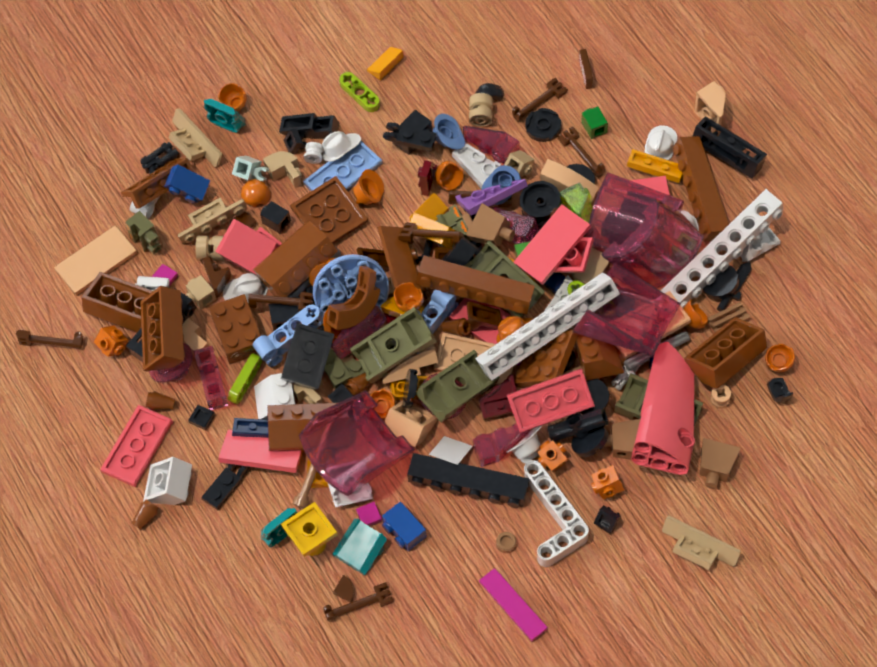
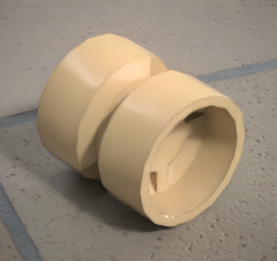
[469,93,493,127]
[196,236,224,260]

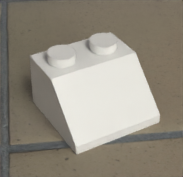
[254,373,296,420]
[143,457,192,505]

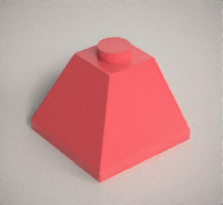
[554,237,594,272]

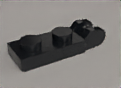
[383,122,437,152]
[201,464,250,510]

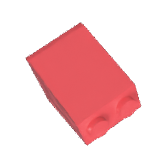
[215,219,280,275]

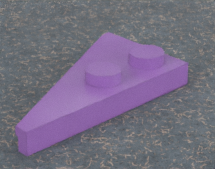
[455,179,528,215]

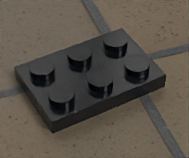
[280,323,334,390]

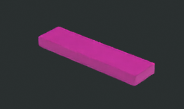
[479,568,548,642]

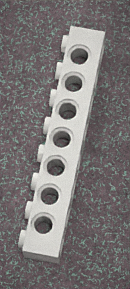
[658,189,783,308]
[475,273,620,380]

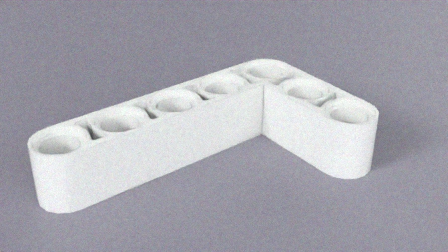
[524,460,588,567]

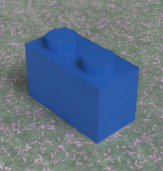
[164,165,210,203]
[382,501,427,551]

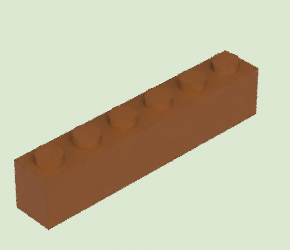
[673,136,729,241]
[416,255,535,315]

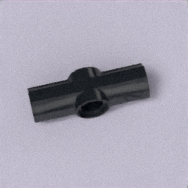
[547,409,608,441]

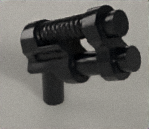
[140,142,179,174]

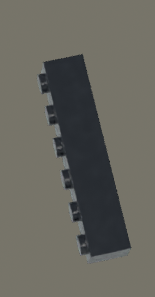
[407,453,529,508]

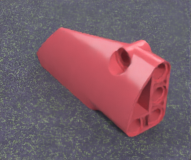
[631,341,695,475]

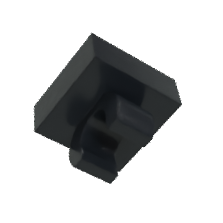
[284,129,307,154]
[594,505,620,534]

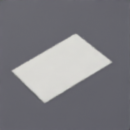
[429,436,472,465]

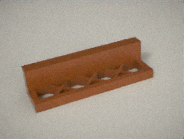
[121,158,194,209]

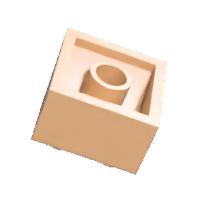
[694,81,726,136]
[382,401,438,447]

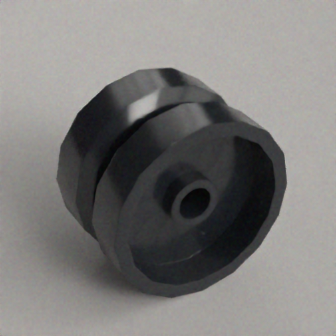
[520,181,562,228]

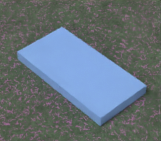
[303,141,383,191]

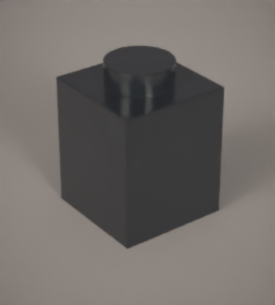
[260,201,291,234]

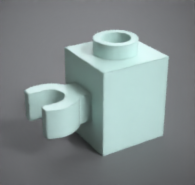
[232,156,269,181]

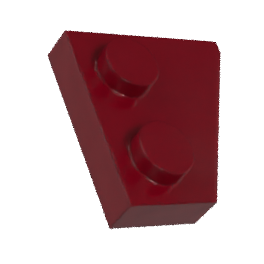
[417,160,438,196]
[479,374,517,420]

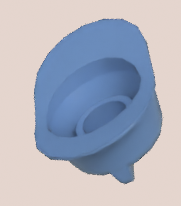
[433,114,465,150]
[482,165,521,205]

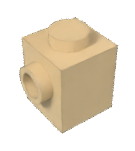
[504,150,535,177]
[185,275,216,309]

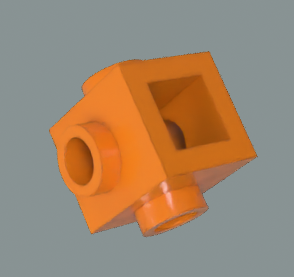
[94,325,128,357]
[537,440,570,472]
[591,465,625,500]

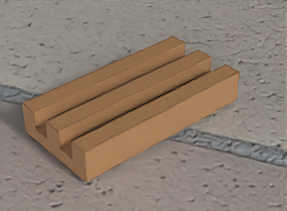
[708,302,750,333]

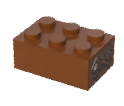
[208,294,261,364]

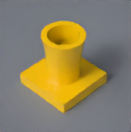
[281,502,338,557]

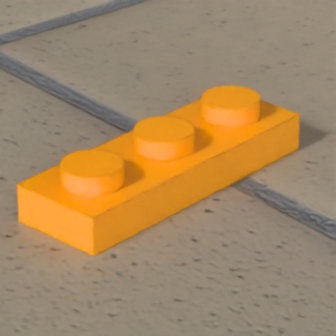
[627,149,682,183]

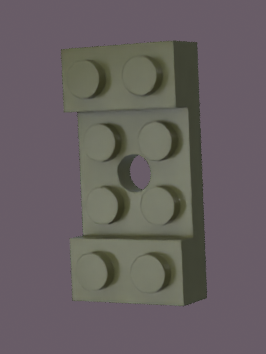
[465,240,545,318]
[350,307,437,384]
[324,319,396,389]
[416,350,500,423]
[614,373,703,426]

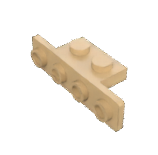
[169,108,222,167]
[178,198,248,244]
[662,516,741,570]

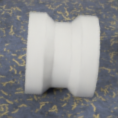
[304,142,323,164]

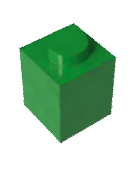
[581,106,608,139]

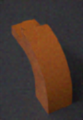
[326,266,380,330]

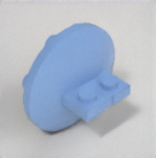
[313,254,389,324]

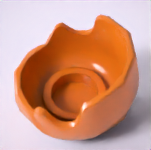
[218,83,247,111]
[435,161,464,191]
[241,179,271,207]
[393,282,424,312]
[683,299,708,329]
[765,343,795,373]
[367,388,396,419]

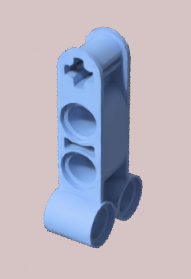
[421,290,459,334]
[253,305,324,367]

